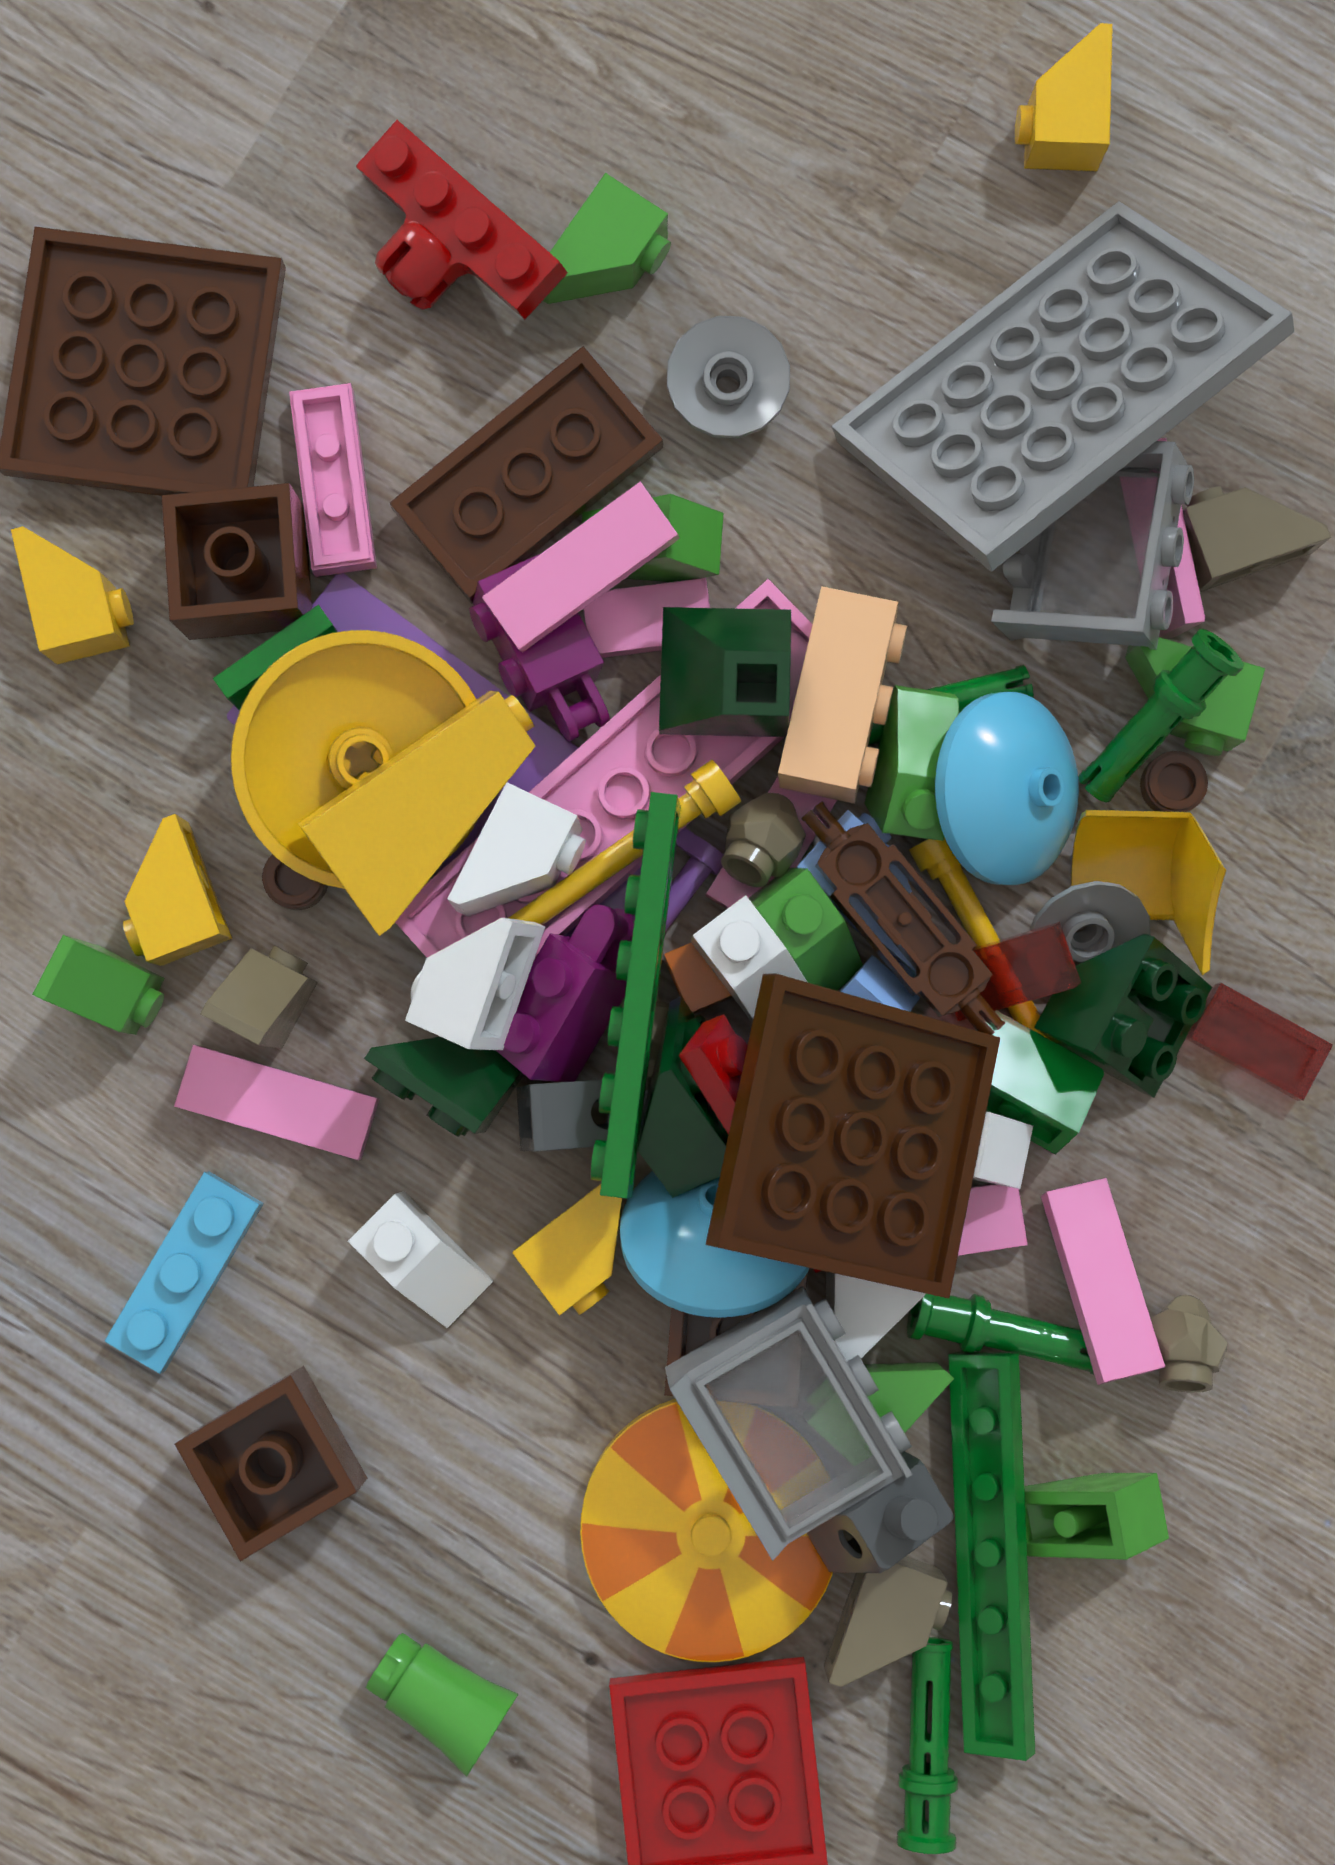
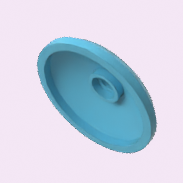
[935,692,1079,885]
[620,1171,809,1318]

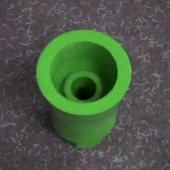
[365,1633,518,1777]

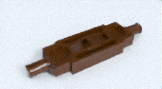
[801,801,1005,1035]

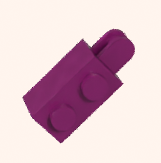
[469,554,610,742]
[496,905,635,1082]

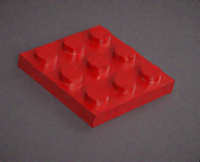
[609,1656,828,1865]

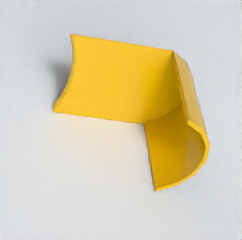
[1071,810,1226,975]

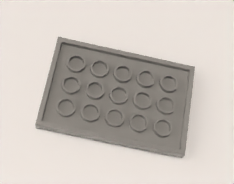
[832,201,1294,572]

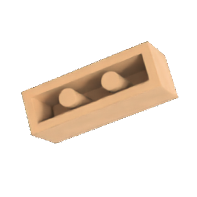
[778,586,907,804]

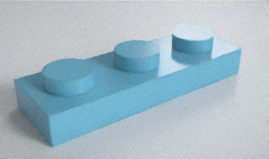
[105,1171,264,1374]

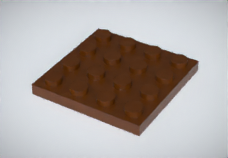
[0,227,286,496]
[705,973,1000,1298]

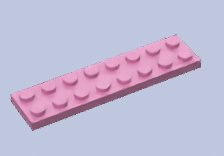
[395,579,812,962]

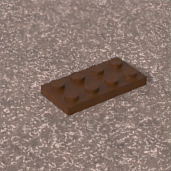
[390,346,663,604]

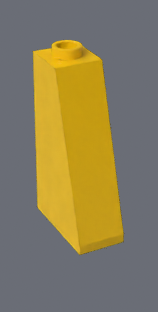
[298,691,536,936]

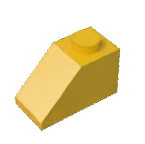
[1015,23,1113,171]
[11,526,134,665]
[123,814,232,966]
[512,1184,623,1316]

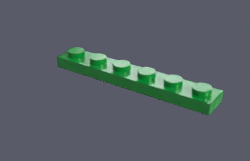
[591,792,681,1199]
[949,1352,1035,1761]

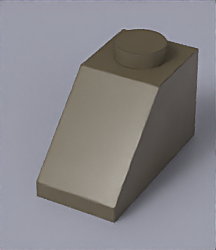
[1183,486,1331,592]
[200,945,318,1049]
[824,1556,952,1687]

